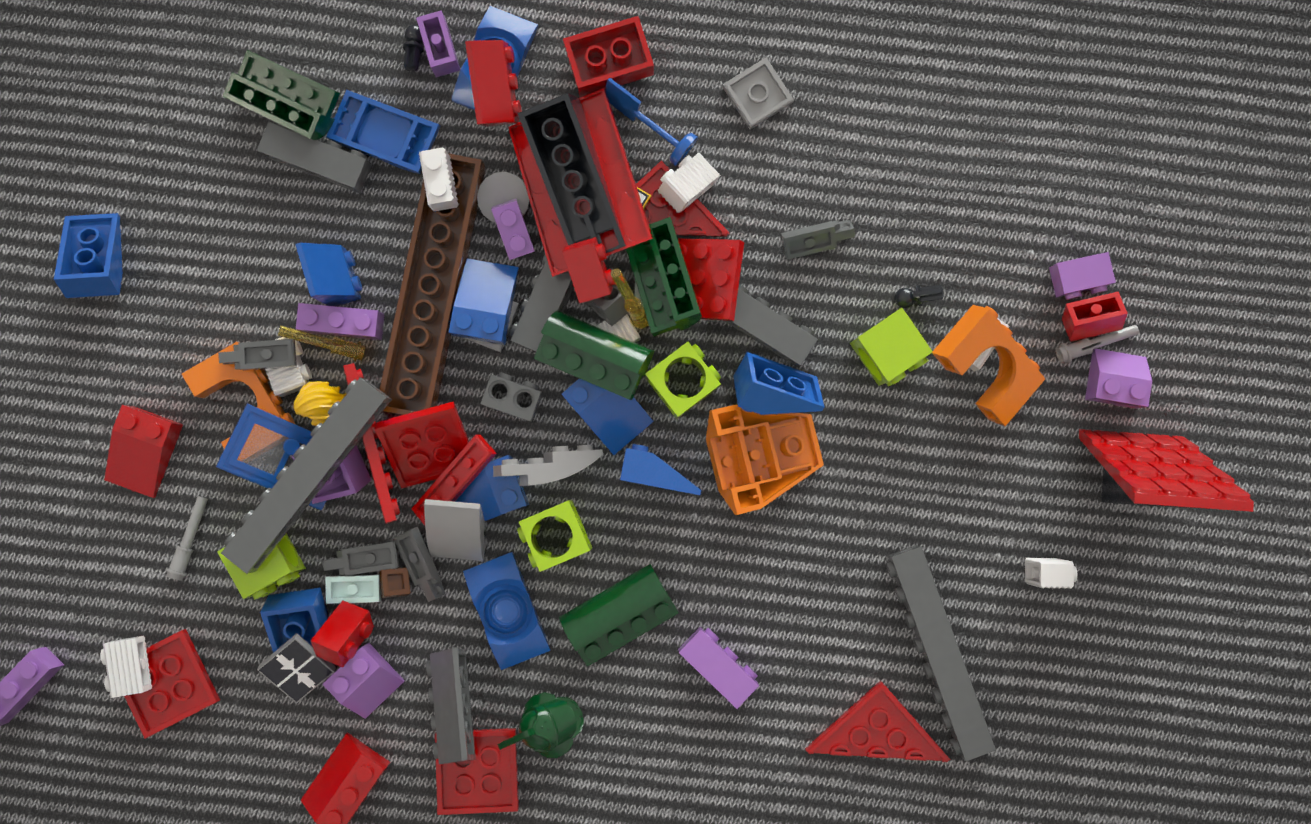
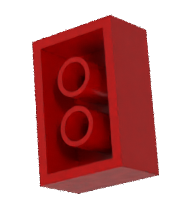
[563,16,654,97]

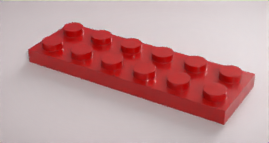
[343,363,400,524]

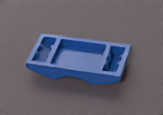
[451,6,538,111]
[326,90,441,174]
[463,552,551,670]

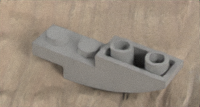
[493,445,603,486]

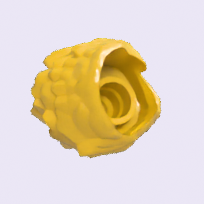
[294,381,346,426]

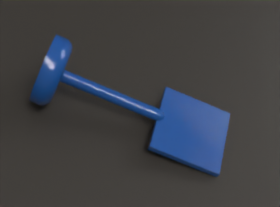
[605,78,698,167]

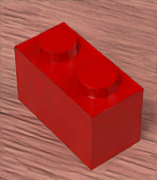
[562,237,615,303]
[1062,292,1128,342]
[310,600,374,668]

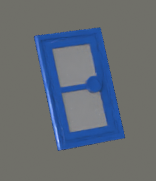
[216,403,326,510]

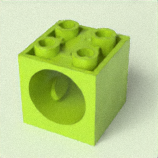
[849,308,933,387]
[645,342,721,419]
[517,500,593,572]
[217,533,306,600]

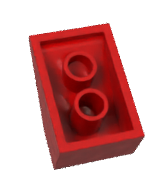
[104,405,183,498]

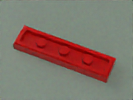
[411,435,497,525]

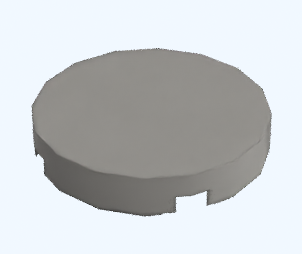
[477,171,529,223]

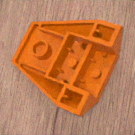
[706,405,824,515]

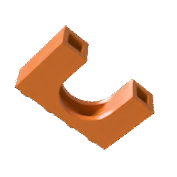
[932,305,1045,426]
[182,342,295,463]

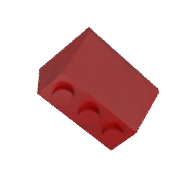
[465,40,522,127]
[301,732,391,824]

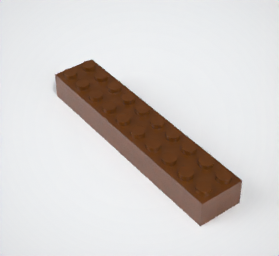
[380,153,486,415]

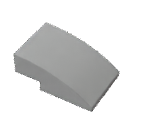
[424,499,486,561]

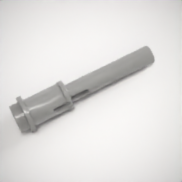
[1056,325,1139,363]
[165,496,208,581]

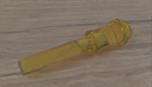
[611,269,649,329]
[278,326,366,362]

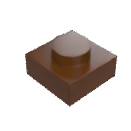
[379,568,410,598]

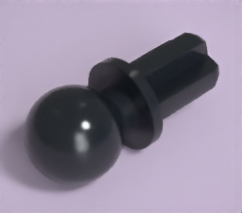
[403,24,424,71]
[894,285,944,308]

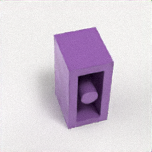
[416,10,461,77]
[491,198,535,260]
[1049,252,1116,300]

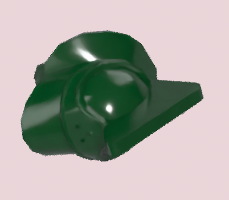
[497,692,584,758]

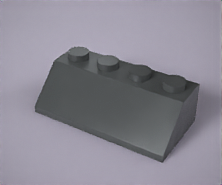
[426,647,476,764]

